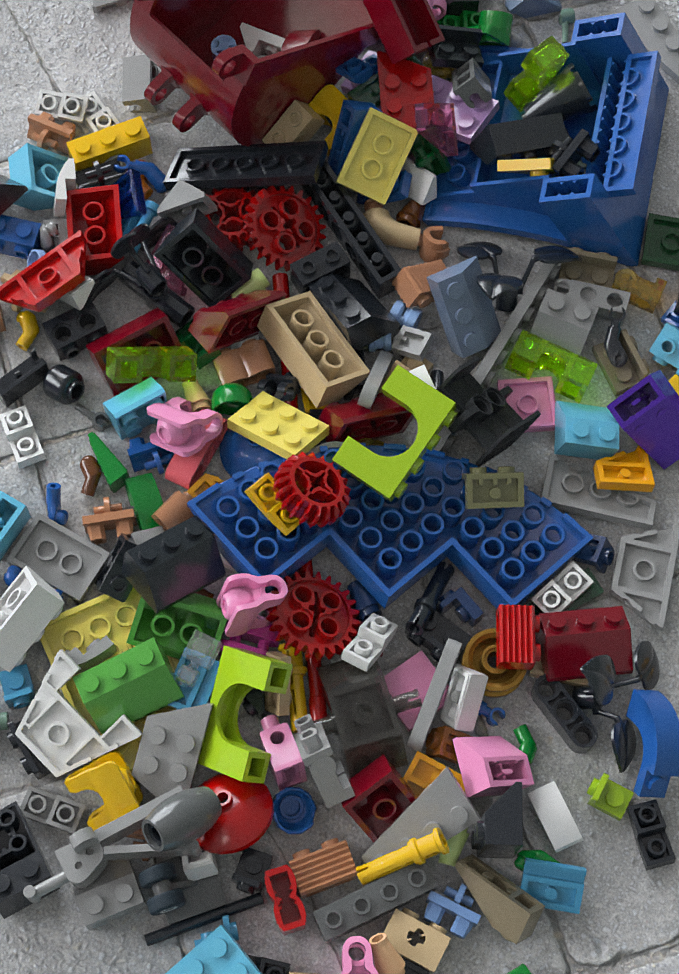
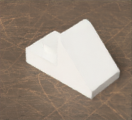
[240,22,285,57]

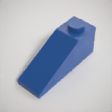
[327,100,383,177]

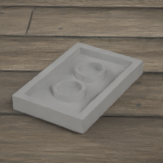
[6,513,110,604]

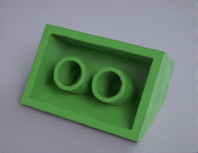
[126,593,227,659]
[72,637,185,735]

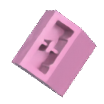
[452,736,534,798]

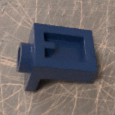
[571,534,614,574]
[437,587,484,628]

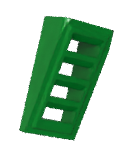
[88,432,130,493]

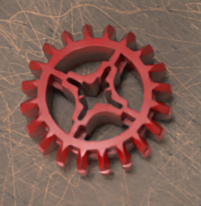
[205,187,268,252]
[272,452,351,528]

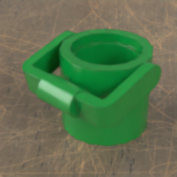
[467,10,513,47]

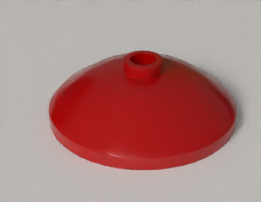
[196,773,274,854]

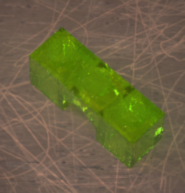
[503,36,570,112]
[504,330,598,403]
[106,346,197,383]

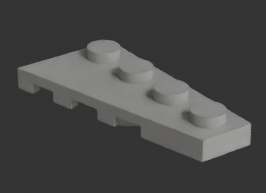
[607,0,679,84]
[541,453,657,530]
[361,766,481,881]

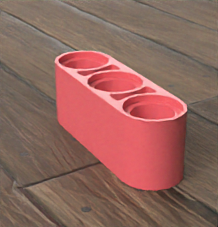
[165,409,228,490]

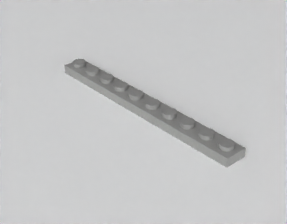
[434,263,561,453]

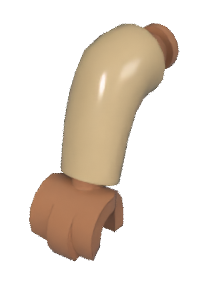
[363,199,450,263]

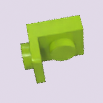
[587,773,634,821]

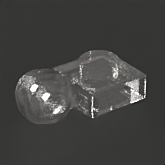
[176,629,223,688]

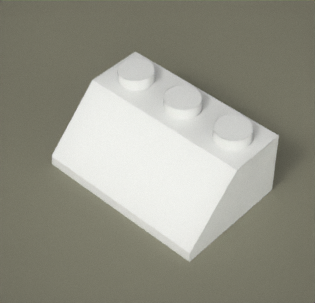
[0,566,65,672]

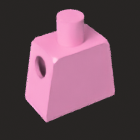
[259,714,307,792]

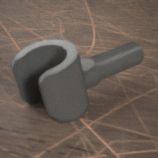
[75,403,109,431]

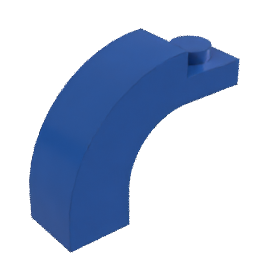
[626,689,679,798]

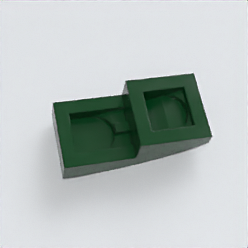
[175,319,222,370]

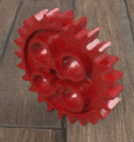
[242,185,326,272]
[266,570,360,661]

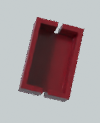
[362,0,445,64]

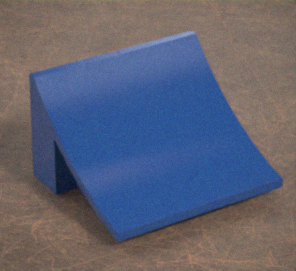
[422,12,669,267]

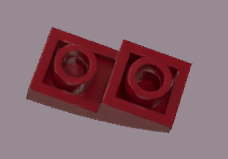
[280,29,321,52]

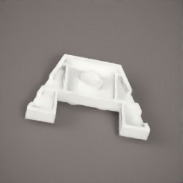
[15,649,142,777]

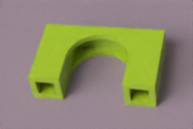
[332,365,457,502]
[198,646,293,784]

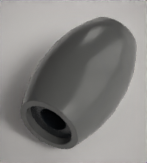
[142,786,222,852]

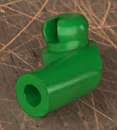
[513,724,537,765]
[514,850,560,871]

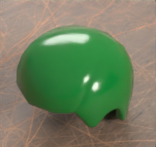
[211,383,253,416]

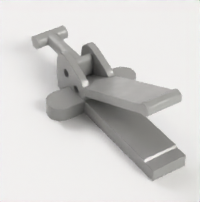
[23,785,202,904]

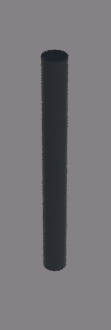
[144,892,264,947]

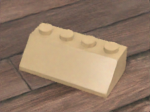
[257,291,370,408]

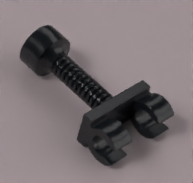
[256,371,302,401]

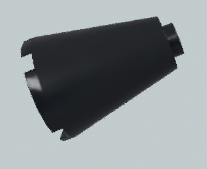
[521,63,598,121]

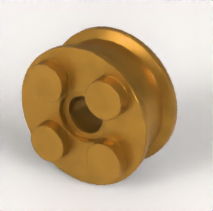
[462,628,527,697]

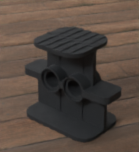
[437,357,541,467]

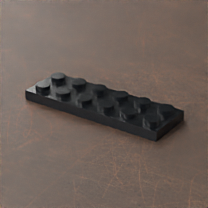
[163,140,328,190]

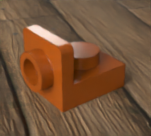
[425,726,473,765]

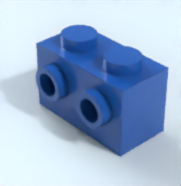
[0,214,42,260]

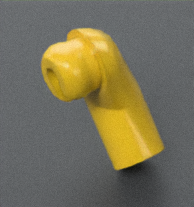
[16,310,40,351]

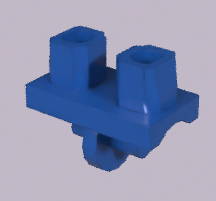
[127,437,175,475]

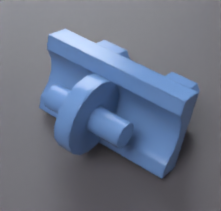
[423,883,481,940]

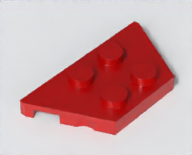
[377,51,435,130]
[0,230,86,312]

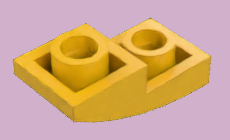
[244,473,299,536]

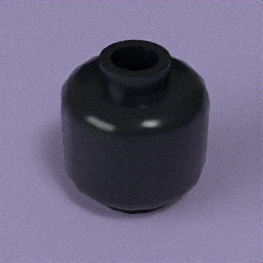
[43,364,85,405]

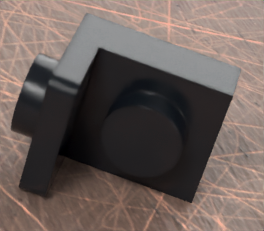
[231,847,273,895]

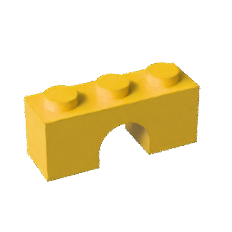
[66,116,153,171]

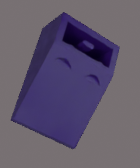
[606,370,679,470]

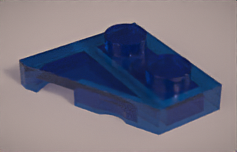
[112,168,147,219]

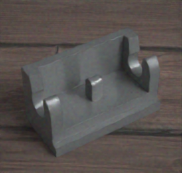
[452,58,492,108]

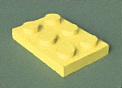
[336,107,419,205]
[227,391,330,459]

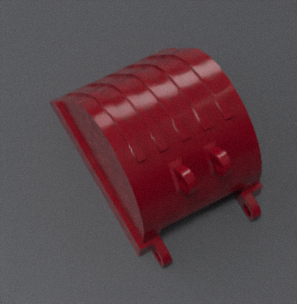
[130,0,380,146]

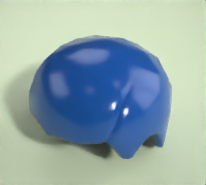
[272,787,316,834]

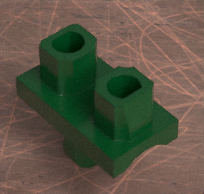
[411,127,452,176]

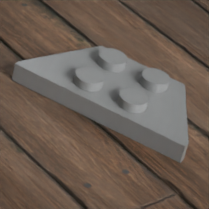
[609,524,679,631]
[132,703,213,798]

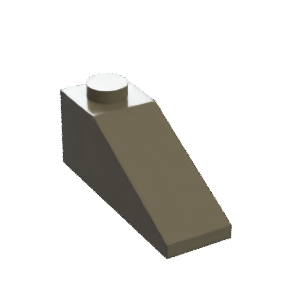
[455,854,545,945]

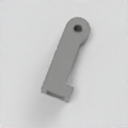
[552,279,631,326]

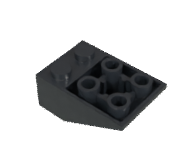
[0,801,60,919]

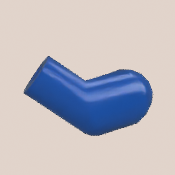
[46,482,69,525]

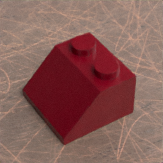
[341,754,417,843]

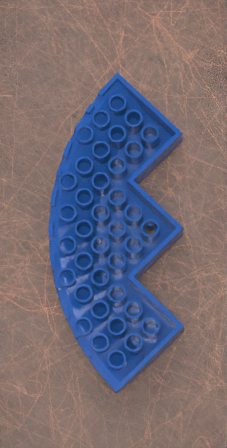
[187,443,594,609]

